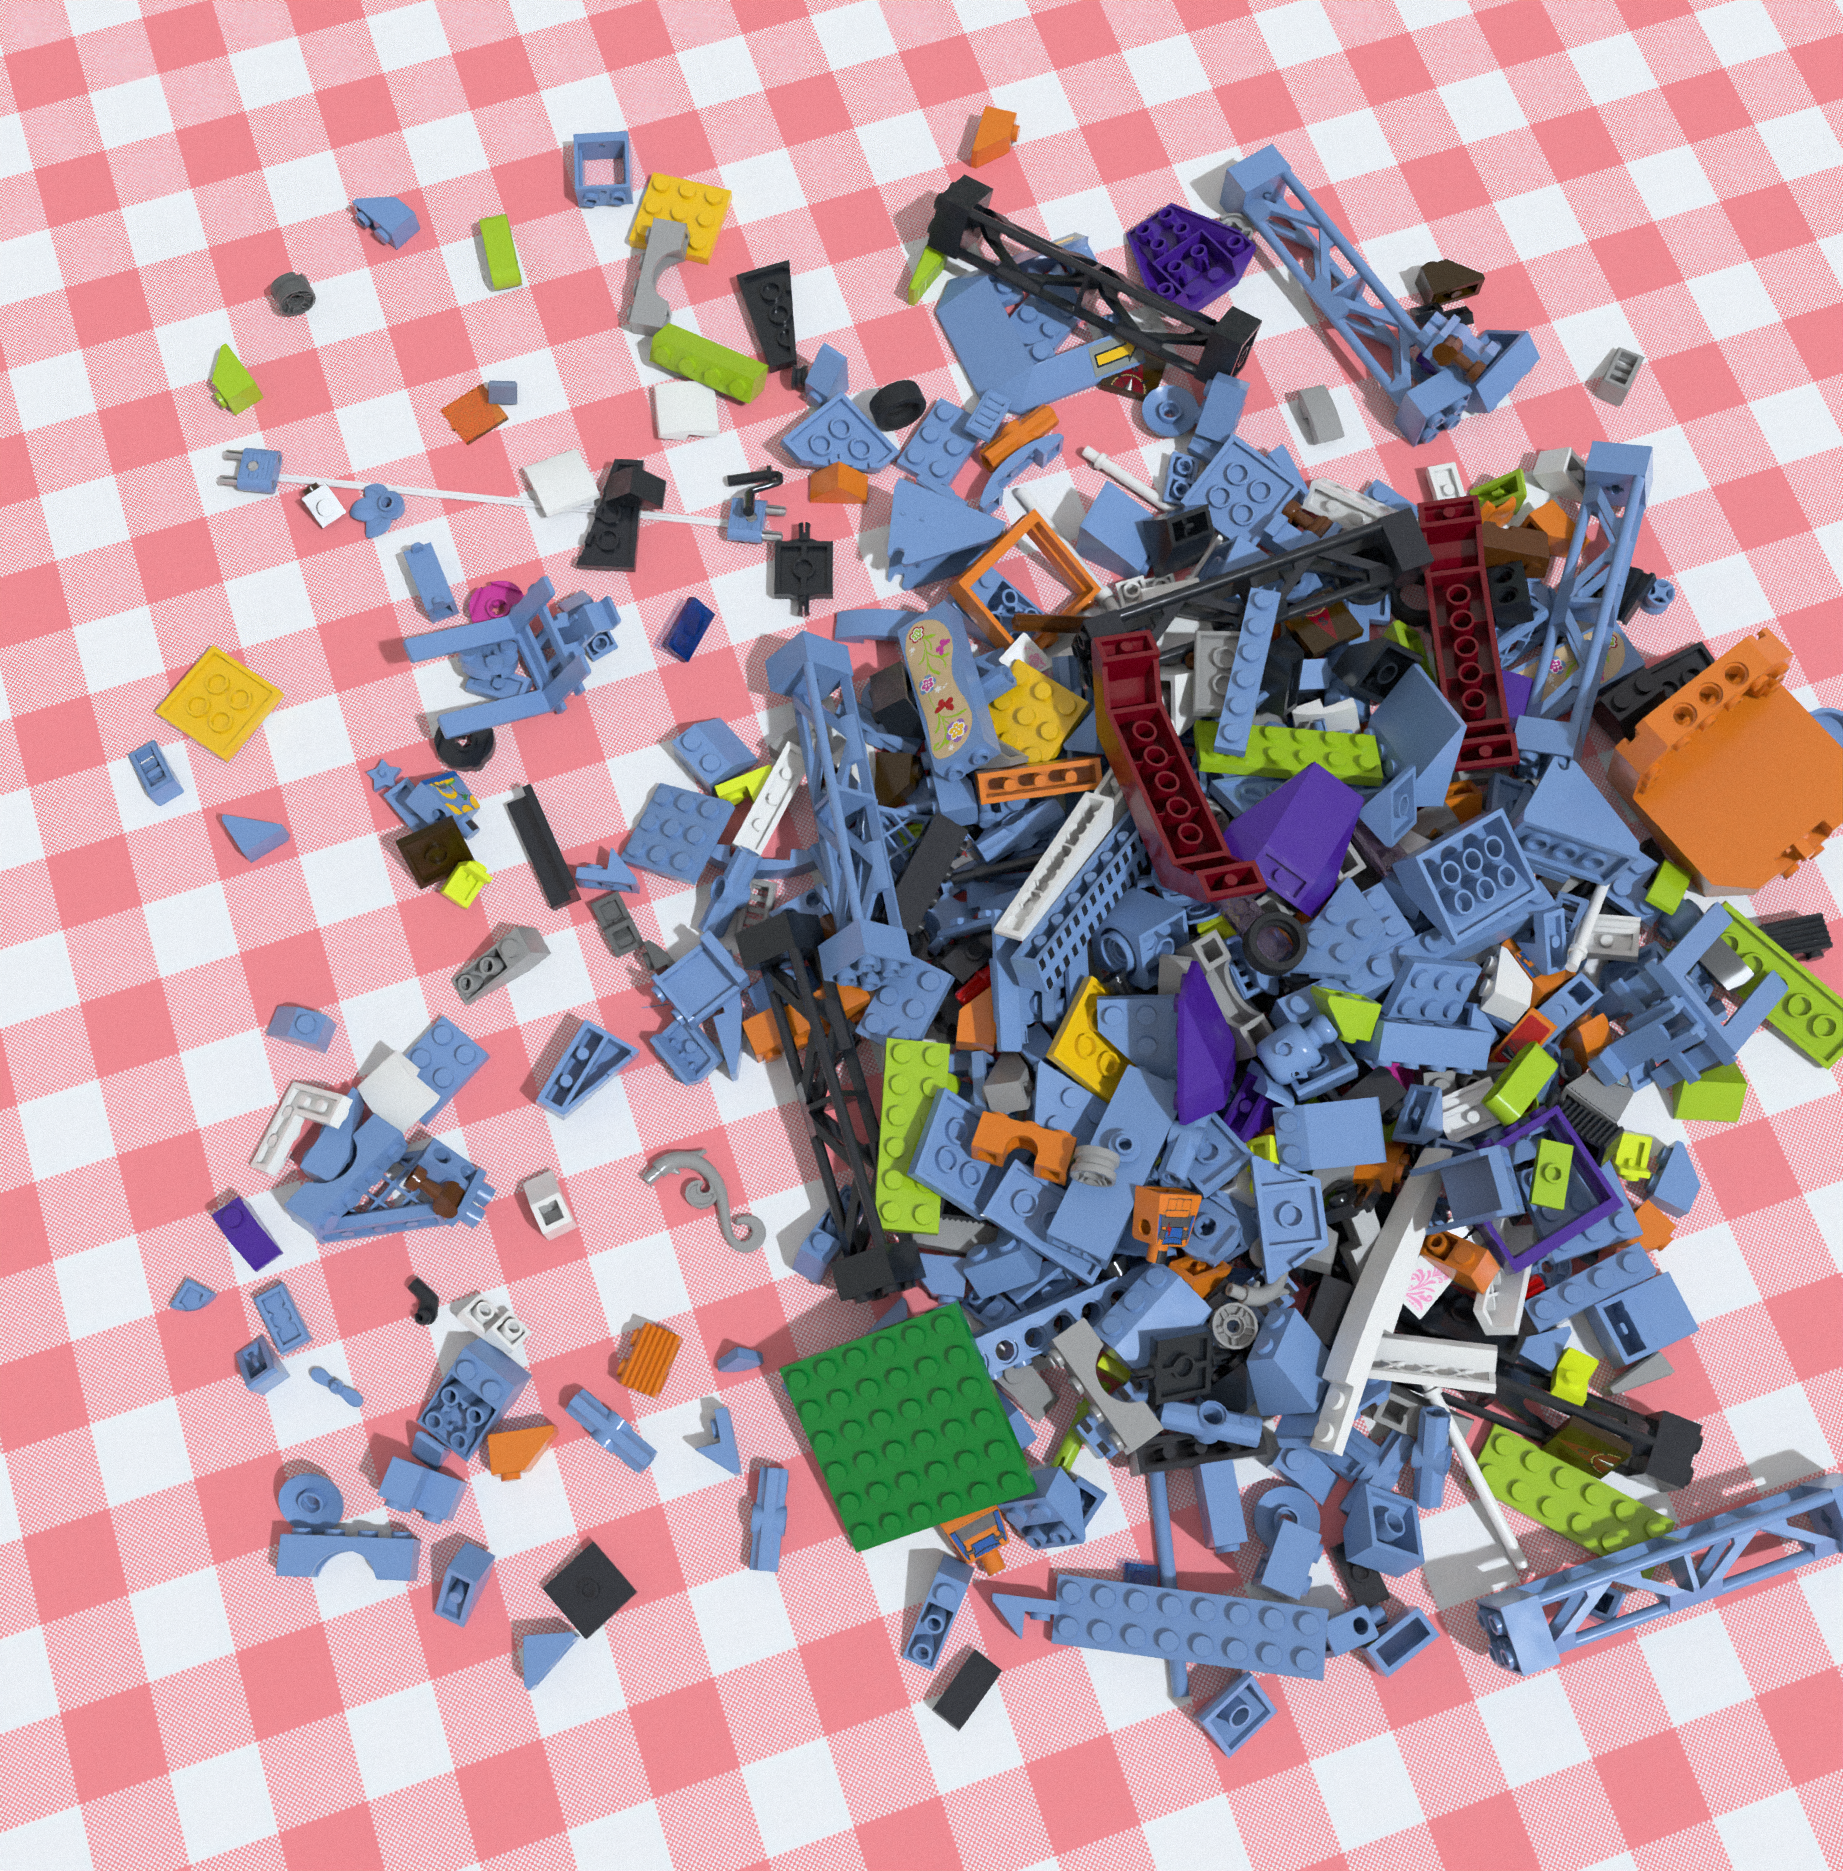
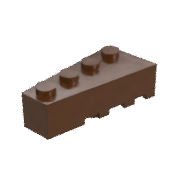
[1482,521,1550,579]

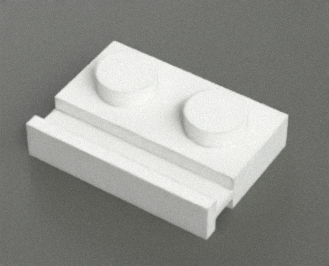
[1586,914,1641,962]
[1442,1076,1500,1142]

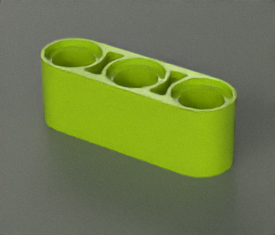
[479,214,523,291]
[1481,1041,1558,1127]

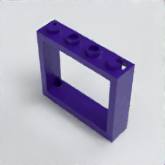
[1475,1105,1624,1275]

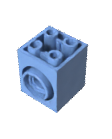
[1091,886,1189,990]

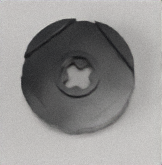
[434,726,496,772]

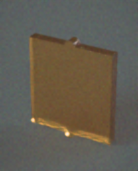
[441,384,509,445]

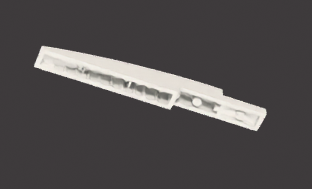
[993,719,1173,942]
[1310,1148,1453,1456]

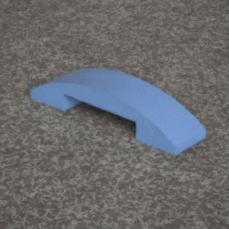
[979,433,1064,515]
[835,609,922,644]
[707,844,818,880]

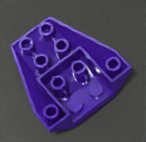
[1126,203,1256,312]
[1222,761,1365,919]
[1173,961,1237,1125]

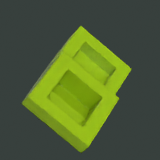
[1645,859,1692,916]

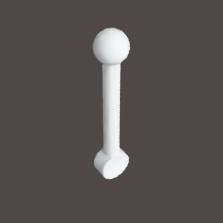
[1184,533,1223,580]

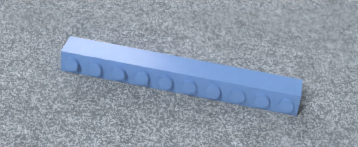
[1269,879,1557,1029]

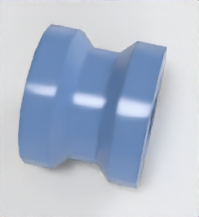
[1640,579,1675,615]

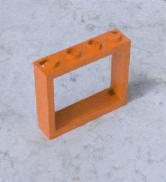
[946,508,1102,652]

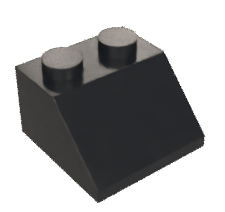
[1331,637,1424,703]
[868,661,926,740]
[1592,666,1667,744]

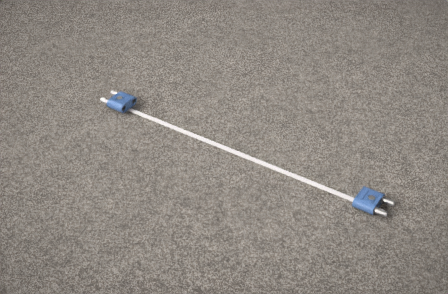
[219,448,787,544]

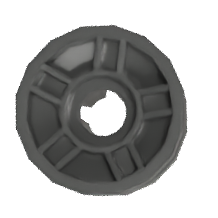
[270,272,316,316]

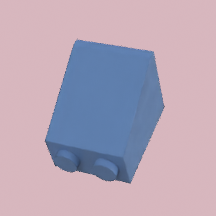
[1076,481,1155,580]
[1197,535,1283,616]
[1246,1308,1330,1417]

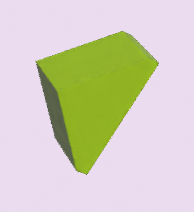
[1469,468,1527,515]

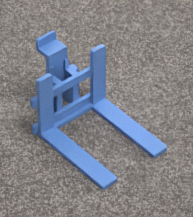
[402,576,621,739]
[937,881,1089,1052]
[1587,902,1789,1089]

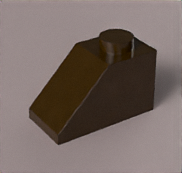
[1415,259,1485,306]
[874,752,924,808]

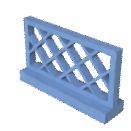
[847,800,930,921]
[313,1150,447,1244]

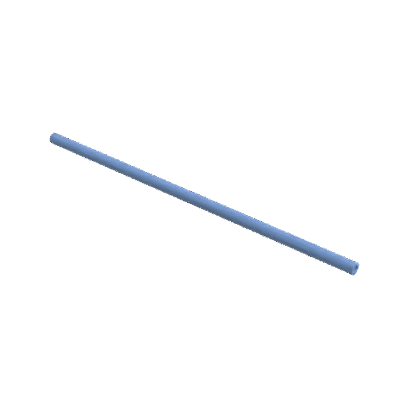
[1125,1255,1190,1697]

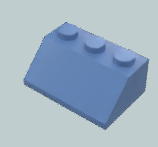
[1452,330,1540,413]
[1093,1263,1214,1385]

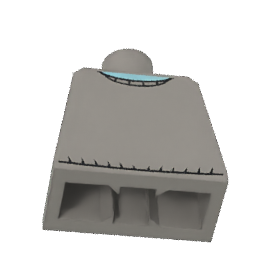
[1558,1070,1634,1123]

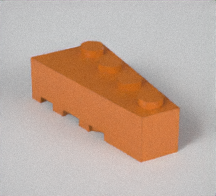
[742,982,871,1063]

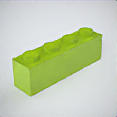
[649,322,769,404]

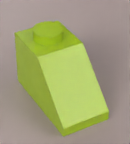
[212,343,264,416]
[1310,985,1382,1043]

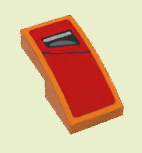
[1489,1007,1558,1062]

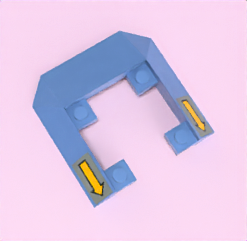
[936,232,1146,416]

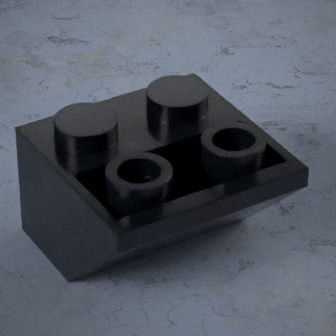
[1143,504,1214,579]
[1257,635,1304,717]
[1200,1339,1256,1414]

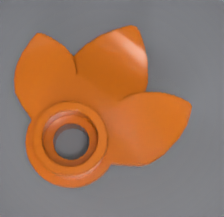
[1480,496,1516,528]

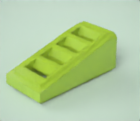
[908,245,947,306]

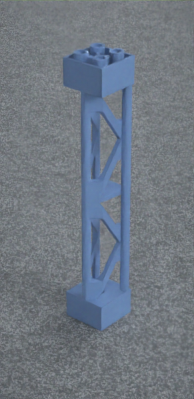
[1219,144,1472,447]
[1513,441,1653,780]
[765,630,913,991]
[1476,1473,1843,1677]

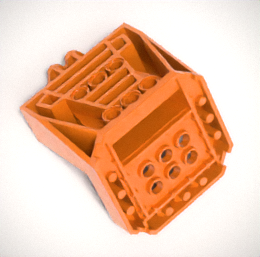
[1606,627,1843,897]

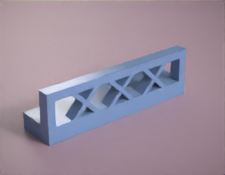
[1494,597,1550,670]

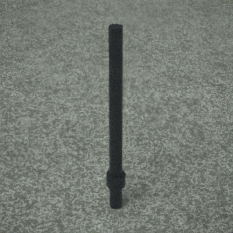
[951,852,1045,885]

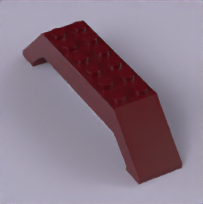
[1417,495,1520,772]
[1091,629,1267,903]

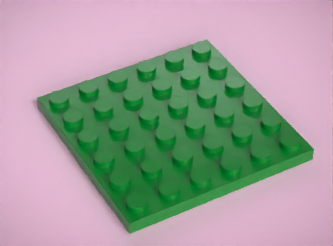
[779,1300,1037,1553]

